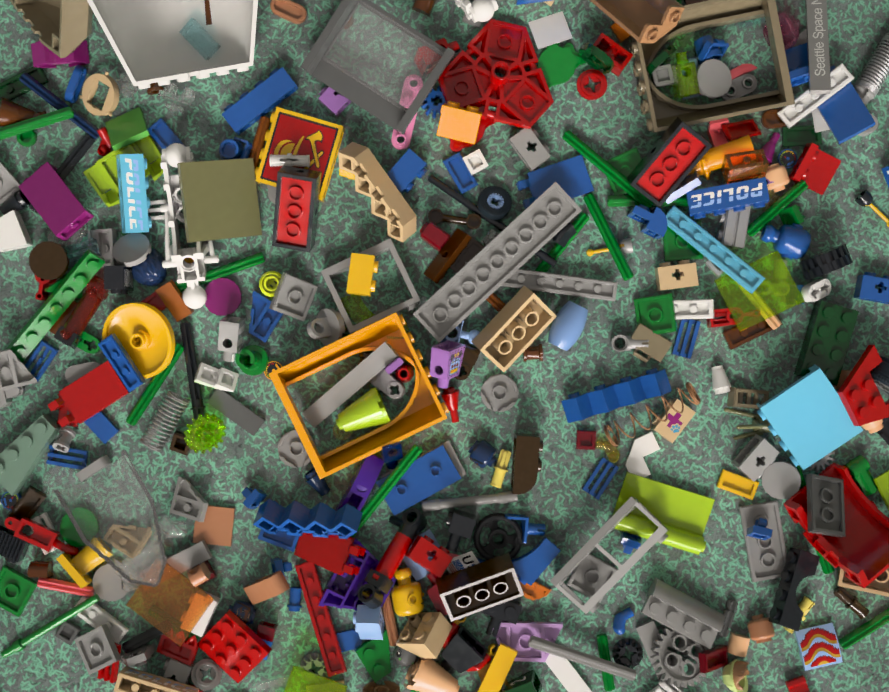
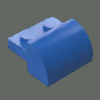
[627,204,668,239]

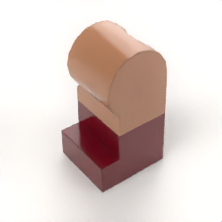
[187,560,217,587]

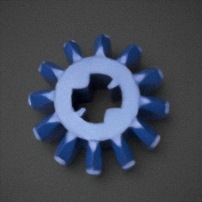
[421,85,446,119]

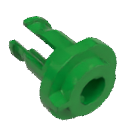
[235,345,269,376]

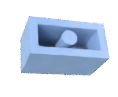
[353,605,385,640]

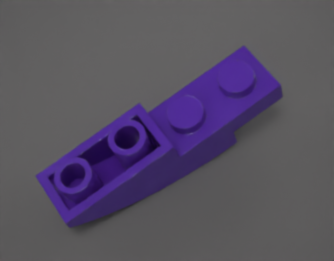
[335,454,385,511]

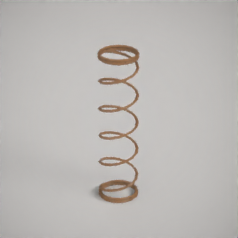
[603,382,701,447]

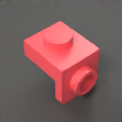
[707,118,731,148]

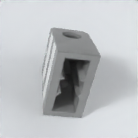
[217,316,246,362]

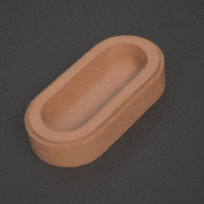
[270,0,307,24]

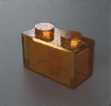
[721,149,769,184]

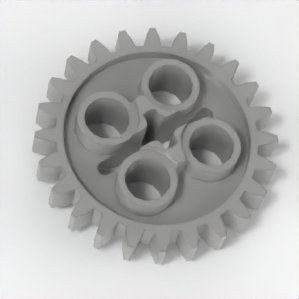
[650,628,707,688]

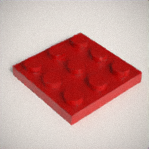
[197,609,272,683]

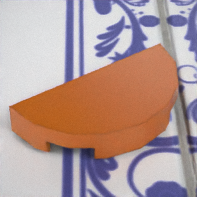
[517,575,551,600]

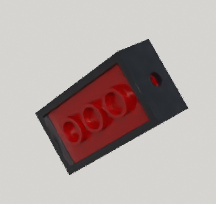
[626,117,712,207]
[272,165,322,252]

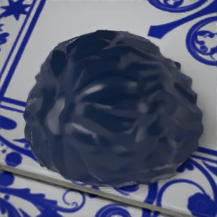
[131,248,167,287]

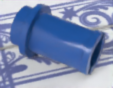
[287,587,302,612]

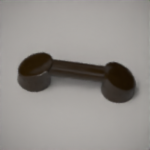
[428,208,481,230]

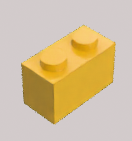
[346,253,379,297]

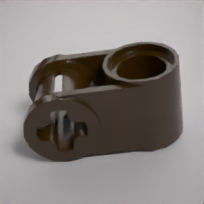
[454,343,480,380]

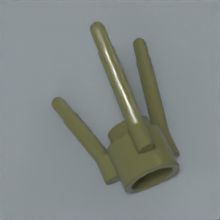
[724,408,770,440]

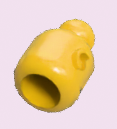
[391,567,424,616]

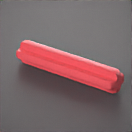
[37,577,94,597]

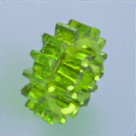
[184,413,226,454]

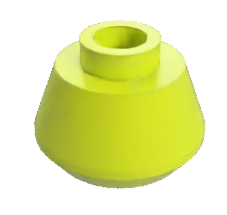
[259,271,282,297]

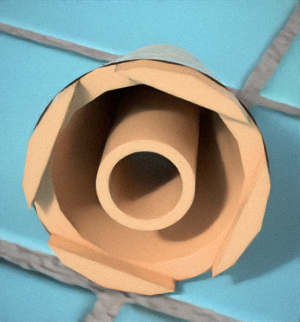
[404,657,460,692]

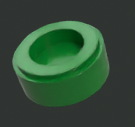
[16,130,37,147]

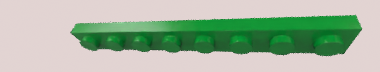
[6,249,106,362]

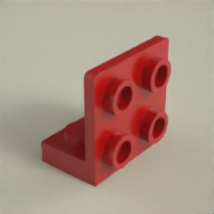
[789,143,841,195]

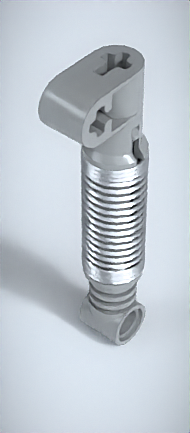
[853,32,889,137]

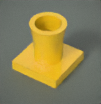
[56,537,112,589]

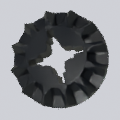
[612,638,643,669]

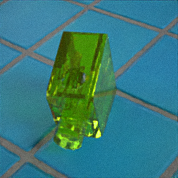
[672,52,700,99]

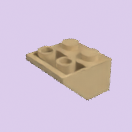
[396,612,452,659]

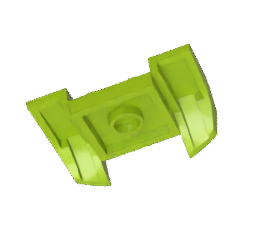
[83,135,163,207]

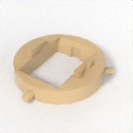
[80,71,119,116]

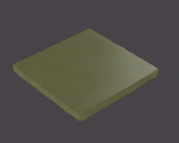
[177,158,262,243]

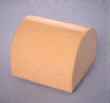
[727,632,750,657]

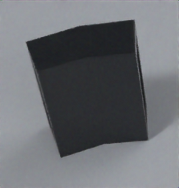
[552,223,577,247]

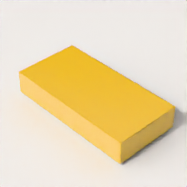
[716,469,759,500]

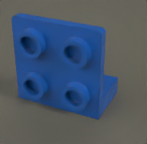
[785,43,809,87]

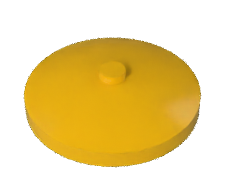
[102,302,175,379]

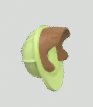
[722,659,750,692]

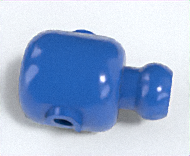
[760,223,811,260]

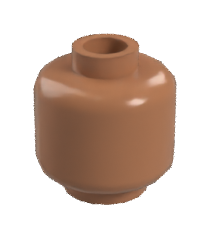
[747,614,775,644]

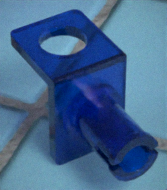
[380,442,403,469]

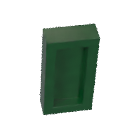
[781,126,822,147]

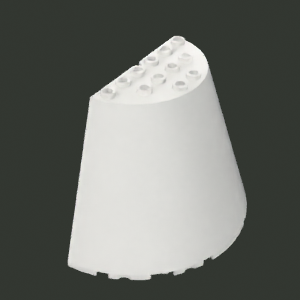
[87,0,258,89]

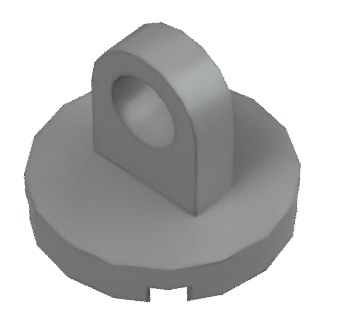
[307,308,345,346]

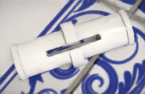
[269,153,310,167]

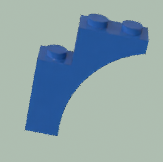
[472,537,561,586]

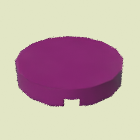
[205,278,242,316]

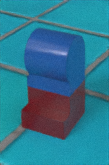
[257,620,278,660]

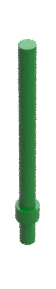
[1,594,100,658]

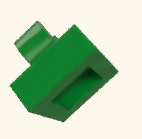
[779,204,805,225]

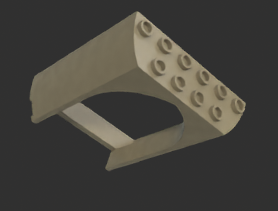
[629,0,795,133]

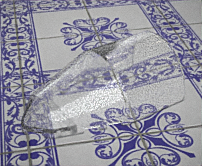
[54,449,167,587]

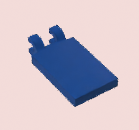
[817,65,875,144]
[516,155,594,209]

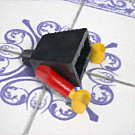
[441,617,496,673]

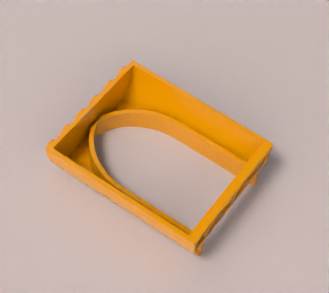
[269,312,449,479]

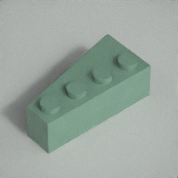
[0,414,61,496]

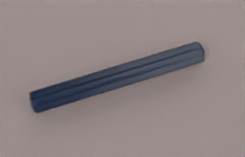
[19,72,100,139]

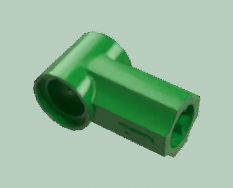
[844,455,878,496]

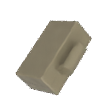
[631,323,672,363]

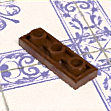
[423,228,472,283]

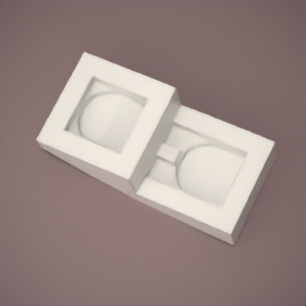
[194,362,239,392]

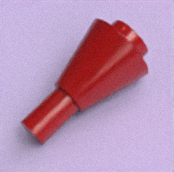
[440,387,459,423]

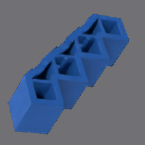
[561,368,672,423]
[253,499,363,539]

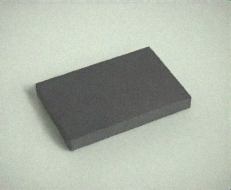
[806,473,846,538]

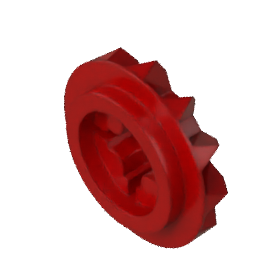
[577,69,607,100]

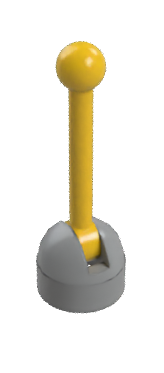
[586,238,633,256]

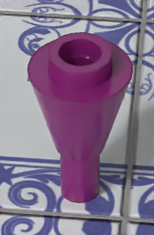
[755,132,780,166]

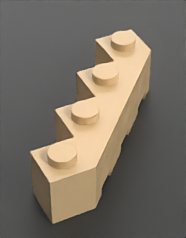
[338,142,416,242]

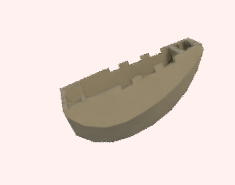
[9,0,93,58]

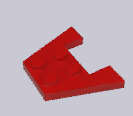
[837,345,889,426]

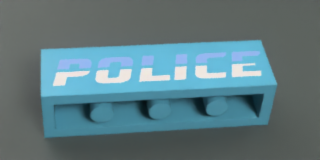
[116,154,152,233]

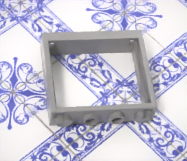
[321,238,421,334]

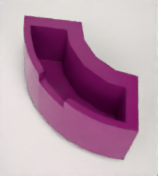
[31,39,90,68]

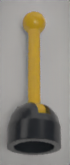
[855,190,889,227]

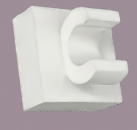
[462,149,489,176]

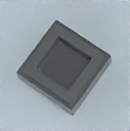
[54,620,82,646]

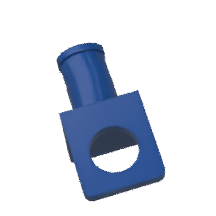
[504,513,546,543]

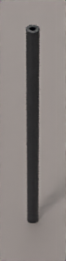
[428,175,558,267]

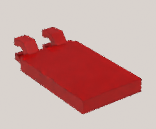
[48,360,130,427]
[294,533,366,575]

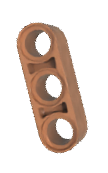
[243,570,290,605]

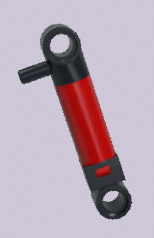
[358,507,427,609]

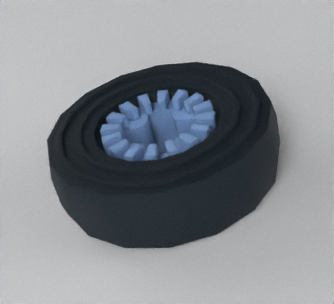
[477,186,512,220]

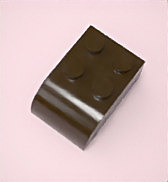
[510,433,543,495]

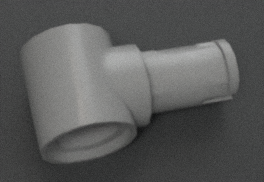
[610,334,649,352]

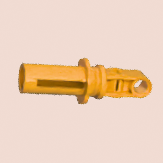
[686,135,755,180]

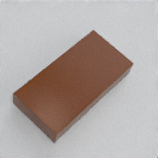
[155,280,194,322]

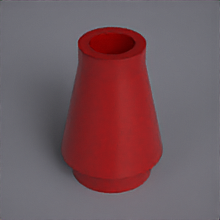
[395,364,414,383]

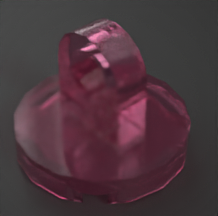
[763,11,802,50]

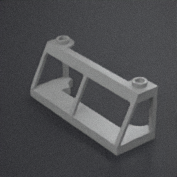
[550,497,669,614]

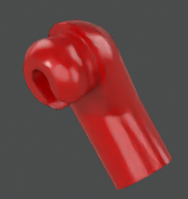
[97,126,112,156]

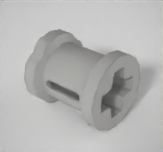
[52,427,76,453]

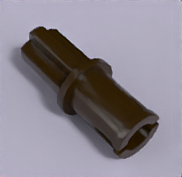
[833,586,869,619]

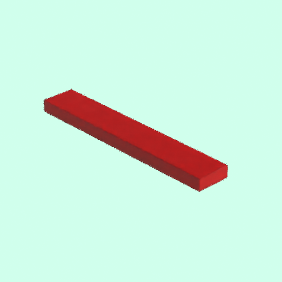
[295,561,347,677]

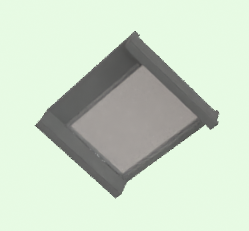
[300,0,455,134]

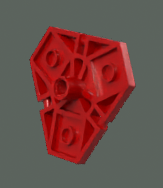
[438,19,554,129]

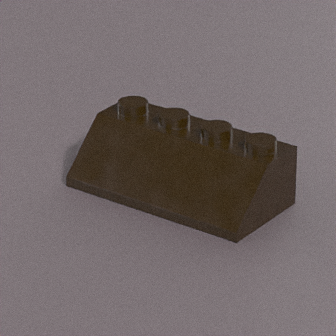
[436,553,524,622]

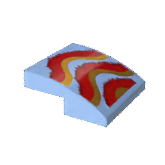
[794,623,843,671]

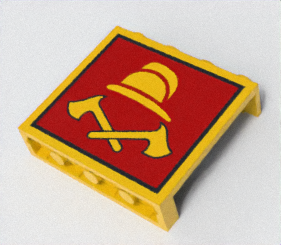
[255,107,345,202]

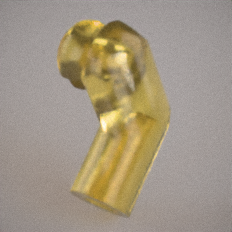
[595,439,620,463]

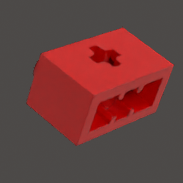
[593,33,633,77]
[405,535,453,578]

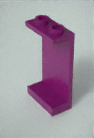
[18,162,94,241]

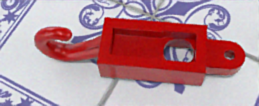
[4,517,80,556]

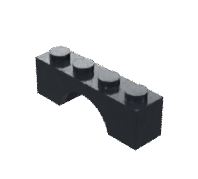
[768,547,820,631]

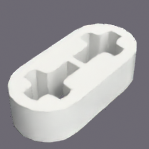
[801,279,831,302]

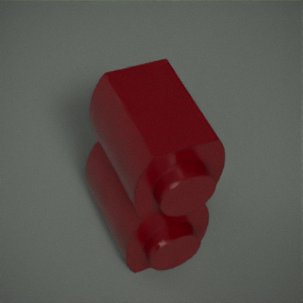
[420,221,450,252]

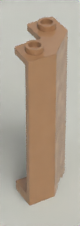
[590,0,685,43]

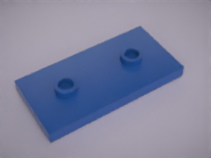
[376,445,461,516]

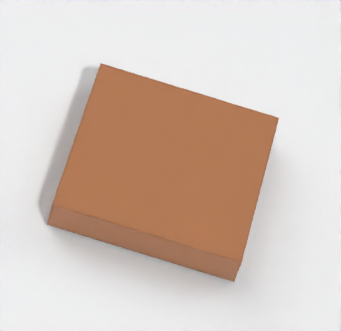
[193,505,235,547]

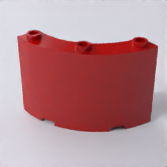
[783,462,889,588]

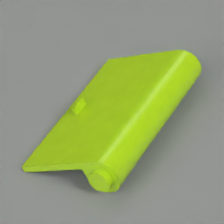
[612,472,715,555]

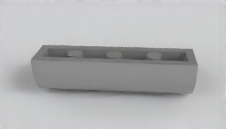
[640,577,725,649]

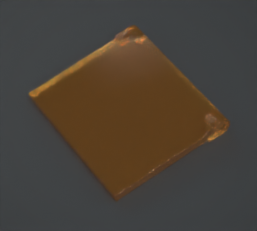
[126,557,214,646]

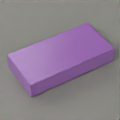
[385,356,405,374]

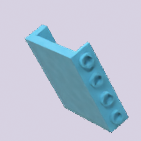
[756,364,863,470]

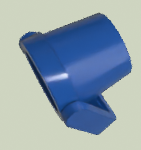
[693,35,729,65]
[219,136,252,160]

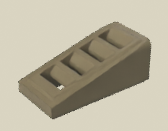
[727,387,769,409]

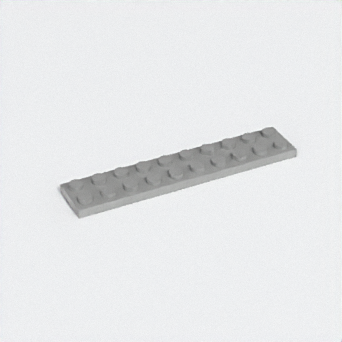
[413,182,582,342]

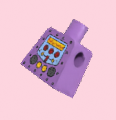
[430,340,466,388]

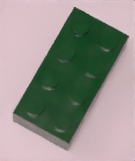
[794,300,859,386]

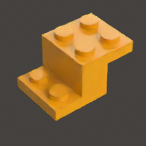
[436,101,482,145]

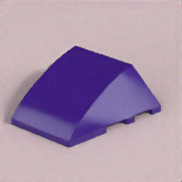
[318,537,396,611]

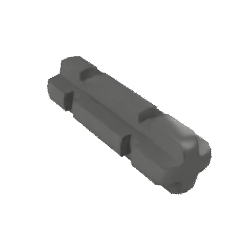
[717,599,738,637]

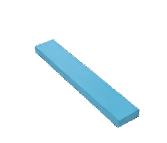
[666,205,765,294]

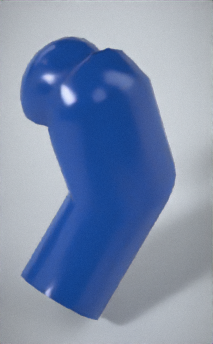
[612,607,634,635]

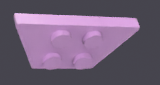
[492,621,563,662]

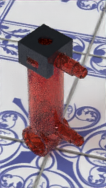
[54,275,111,350]

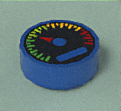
[777,149,798,169]
[1,491,21,510]

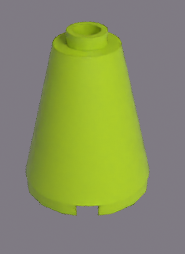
[336,387,391,432]

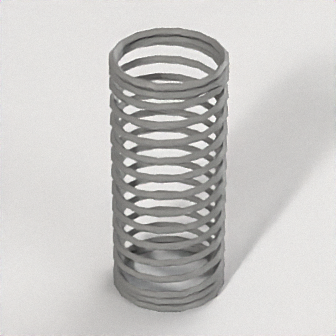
[140,391,190,452]

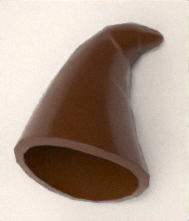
[0,97,46,128]

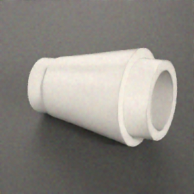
[711,365,731,395]

